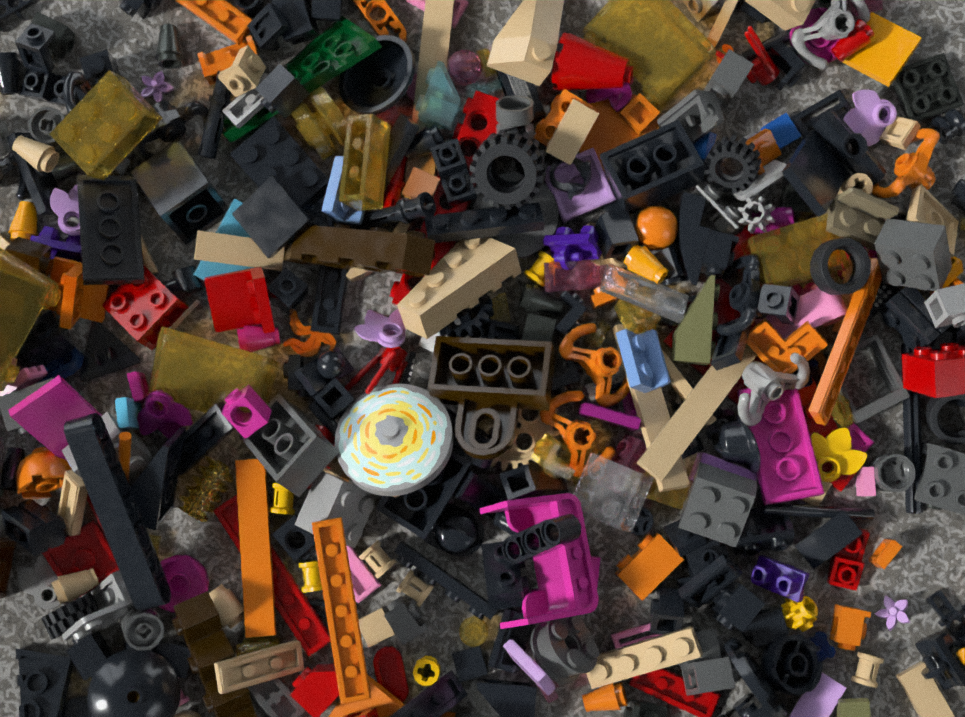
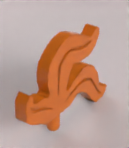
[283,310,337,357]

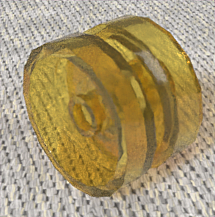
[290,86,357,161]

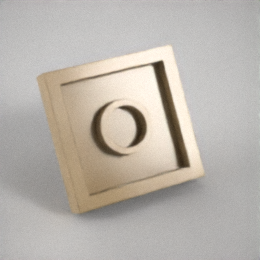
[907,184,959,257]

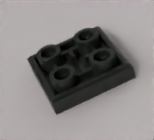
[892,53,964,122]

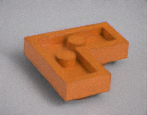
[746,318,828,374]

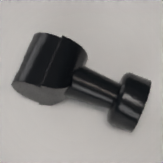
[163,266,203,294]

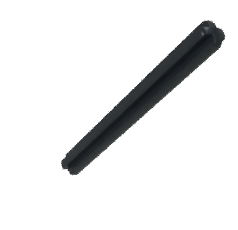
[901,343,924,514]

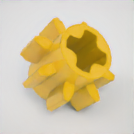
[781,596,818,632]

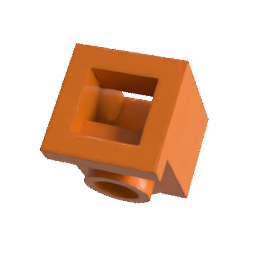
[829,604,871,651]

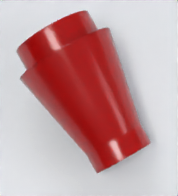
[831,19,875,62]

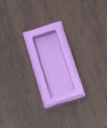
[503,639,556,696]

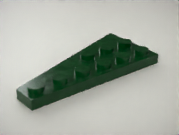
[221,16,382,143]

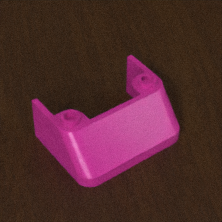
[480,493,599,629]

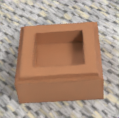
[402,167,440,205]

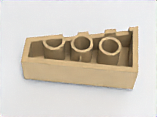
[397,237,522,339]

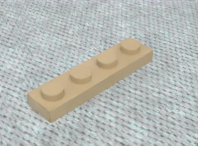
[586,626,703,689]

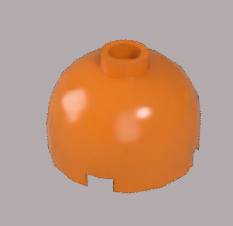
[15,447,72,499]

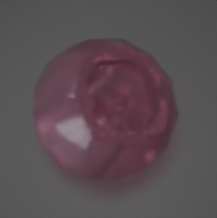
[447,49,482,86]

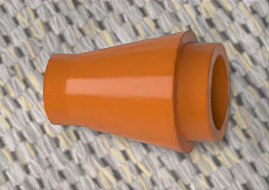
[582,682,628,712]

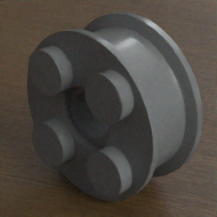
[531,615,599,684]

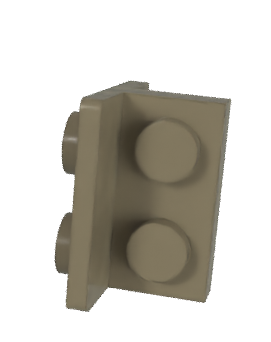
[821,188,899,251]

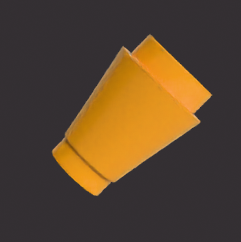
[8,201,38,242]
[624,244,668,284]

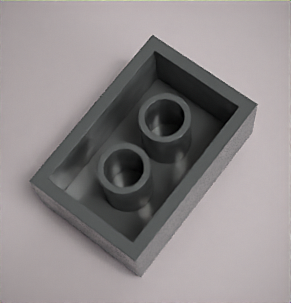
[239,393,339,497]

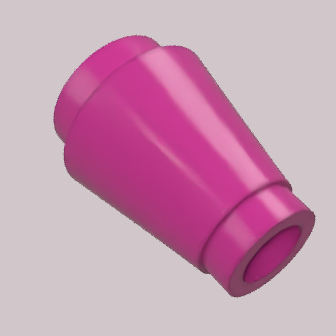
[237,325,280,354]

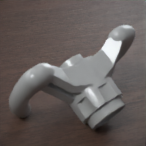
[791,0,871,69]
[738,353,810,427]

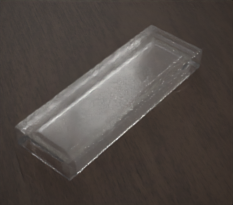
[599,263,689,323]

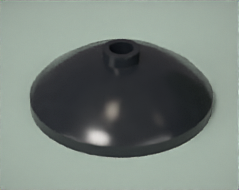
[339,35,415,115]
[88,648,181,717]

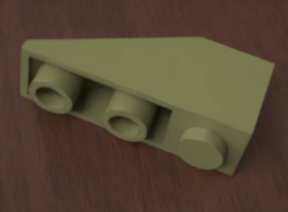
[671,275,720,365]

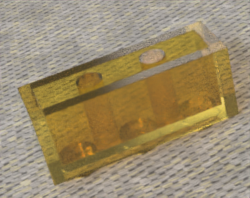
[339,114,391,211]

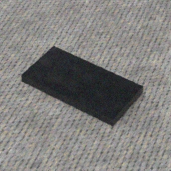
[77,175,145,285]

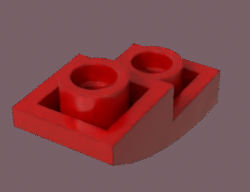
[827,528,870,591]

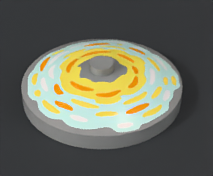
[335,384,454,496]

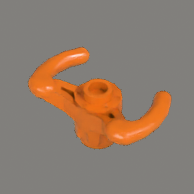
[872,128,940,198]
[559,323,630,408]
[540,391,615,478]

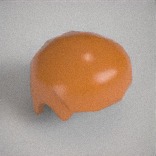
[634,206,678,250]

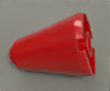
[552,32,634,91]

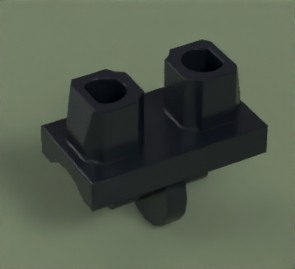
[915,633,965,690]

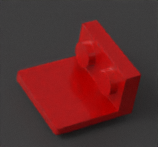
[102,265,189,351]
[204,267,275,334]

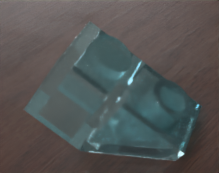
[415,61,461,132]

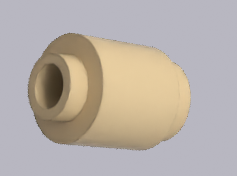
[209,584,244,629]

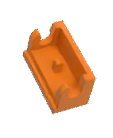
[197,35,260,85]

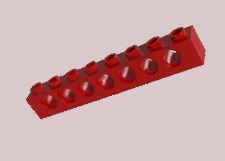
[390,90,499,307]

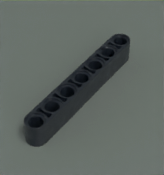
[64,413,171,611]

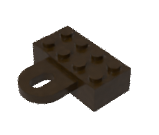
[427,336,556,460]

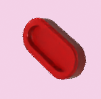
[373,646,409,703]

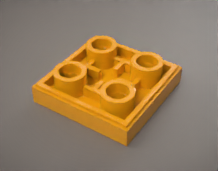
[842,12,922,87]

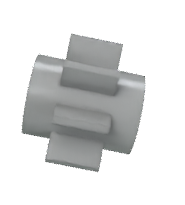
[738,196,776,234]

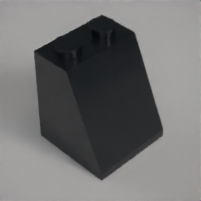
[131,138,229,244]

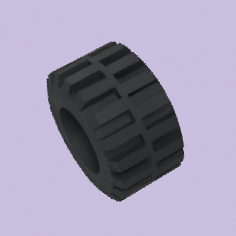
[470,129,547,209]

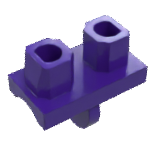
[543,225,602,270]
[30,226,82,263]
[751,555,809,602]

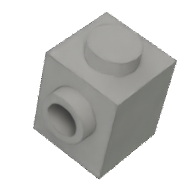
[924,283,965,328]

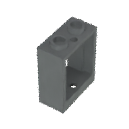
[825,333,910,423]

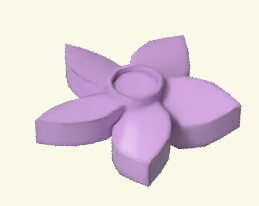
[140,71,174,103]
[875,595,910,631]

